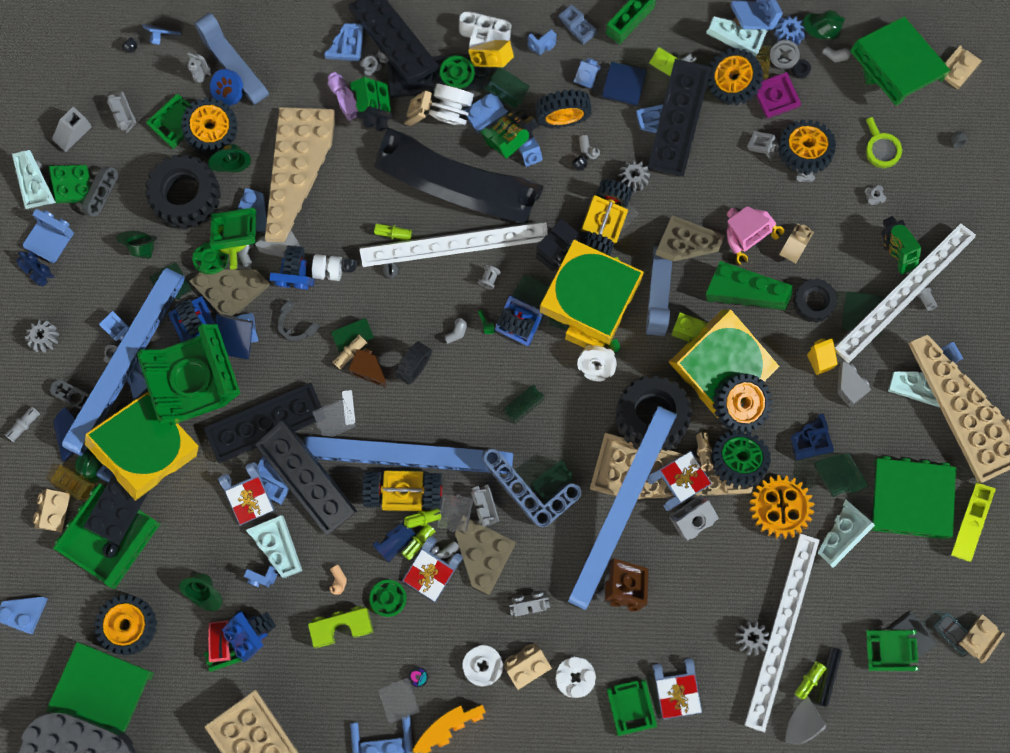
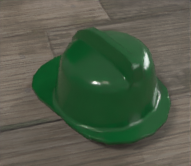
[803,10,845,39]
[208,144,251,172]
[116,231,157,259]
[75,448,103,484]
[179,571,223,611]

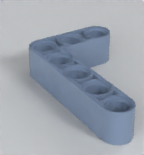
[194,12,269,105]
[646,246,672,337]
[481,449,581,527]

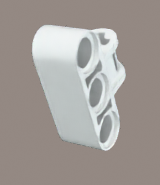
[459,12,511,48]

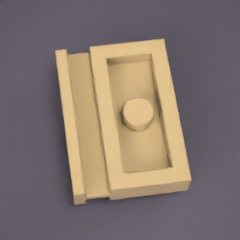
[944,45,981,90]
[404,90,432,127]
[959,614,1005,664]

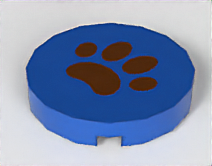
[210,69,243,106]

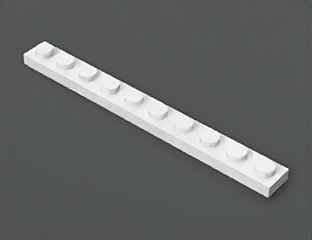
[360,221,548,267]
[835,224,976,363]
[744,534,819,732]

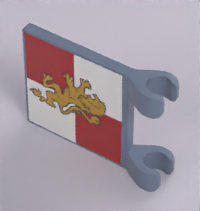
[647,451,712,511]
[218,462,275,525]
[403,536,463,602]
[653,658,702,719]

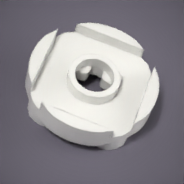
[577,345,617,381]
[463,645,503,686]
[556,657,596,698]

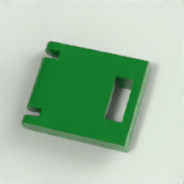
[146,94,190,149]
[210,208,256,251]
[866,629,919,671]
[606,679,657,736]

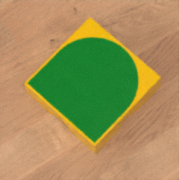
[540,240,644,345]
[669,309,779,418]
[85,392,199,500]

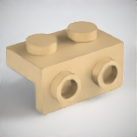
[33,489,70,532]
[503,643,552,690]

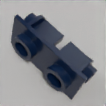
[16,252,55,287]

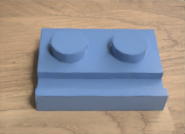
[464,92,508,134]

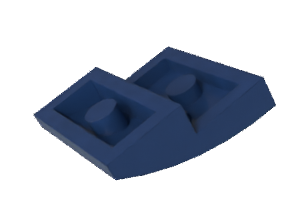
[602,62,647,105]
[215,314,253,359]

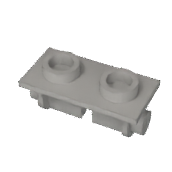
[187,53,212,83]
[107,92,136,133]
[471,484,499,527]
[508,591,550,617]

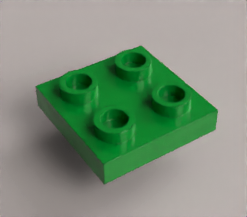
[48,165,91,204]

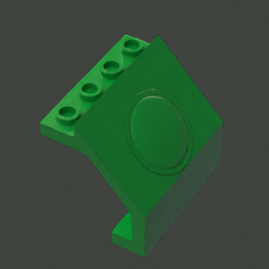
[137,324,241,425]

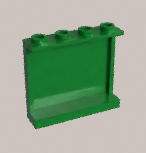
[850,16,951,106]
[870,456,956,539]
[53,483,161,589]
[46,642,154,733]

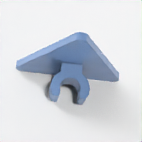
[142,24,181,45]

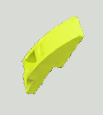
[951,482,996,562]

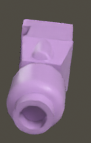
[327,72,358,121]

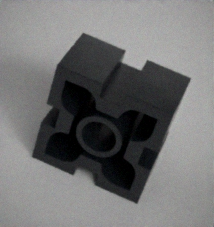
[536,219,579,272]

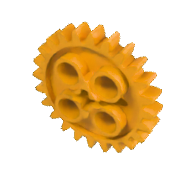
[750,475,814,539]

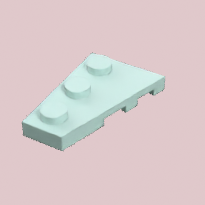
[706,16,767,57]
[12,150,56,209]
[888,372,940,407]
[818,500,875,567]
[246,516,302,578]

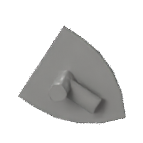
[785,697,826,744]

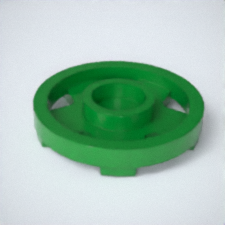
[440,56,474,89]
[192,242,228,274]
[369,580,407,617]

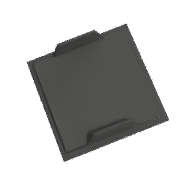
[889,611,937,664]

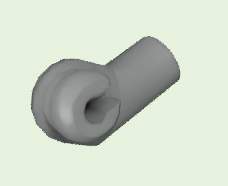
[822,46,851,62]
[444,318,467,344]
[430,541,459,559]

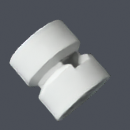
[312,254,342,281]

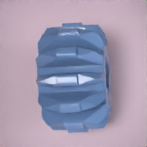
[774,15,805,45]

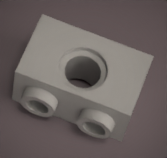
[669,494,719,541]

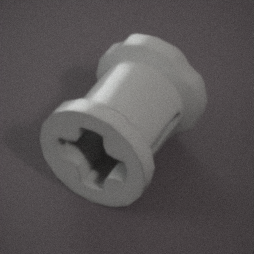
[478,265,501,290]

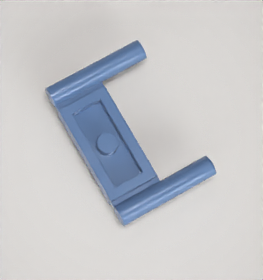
[350,717,414,753]

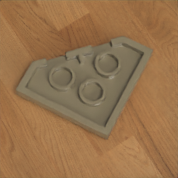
[655,215,725,261]
[190,269,270,316]
[455,516,516,596]

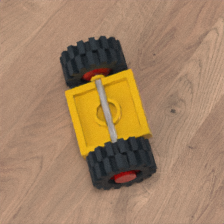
[579,179,633,256]
[363,471,442,511]

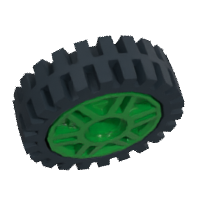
[711,430,771,489]

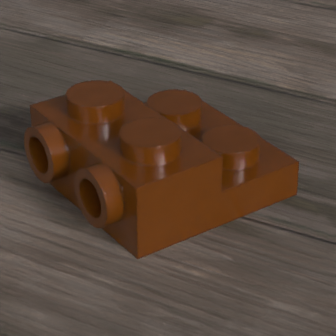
[605,558,648,612]

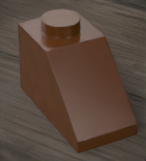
[349,349,387,388]

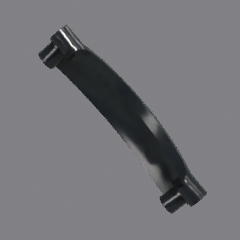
[374,128,543,224]

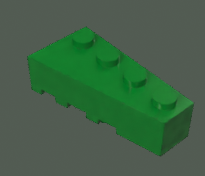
[706,261,792,310]

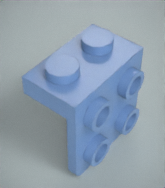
[731,0,783,30]
[23,209,74,263]

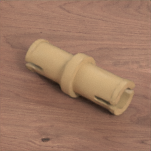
[332,334,367,370]
[696,432,714,471]

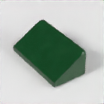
[331,318,374,352]

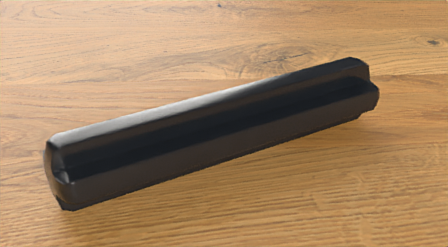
[817,648,842,707]

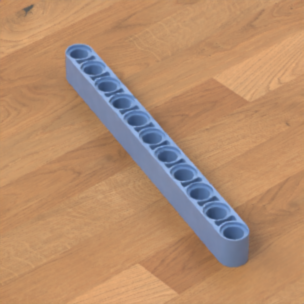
[62,268,184,456]
[568,406,677,610]
[303,437,513,474]

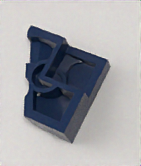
[53,407,76,462]
[791,413,834,461]
[373,521,416,563]

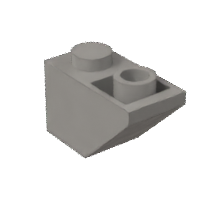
[52,107,92,152]
[255,231,300,258]
[837,361,871,408]

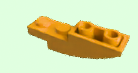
[413,705,486,753]

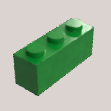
[606,0,656,45]

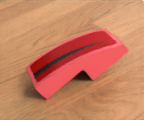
[208,620,231,662]

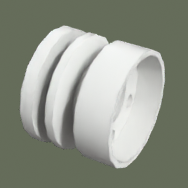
[428,84,474,125]

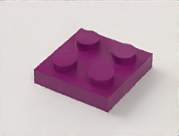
[756,72,801,119]

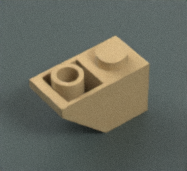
[779,223,814,264]

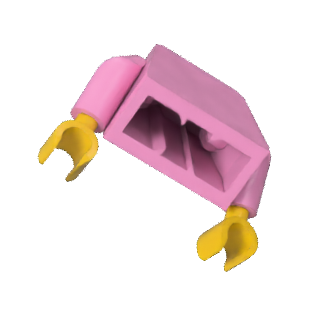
[726,207,784,266]

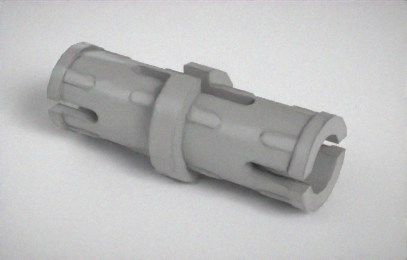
[4,406,40,442]

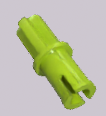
[374,224,412,240]
[404,509,441,528]
[402,524,436,560]
[795,661,826,700]

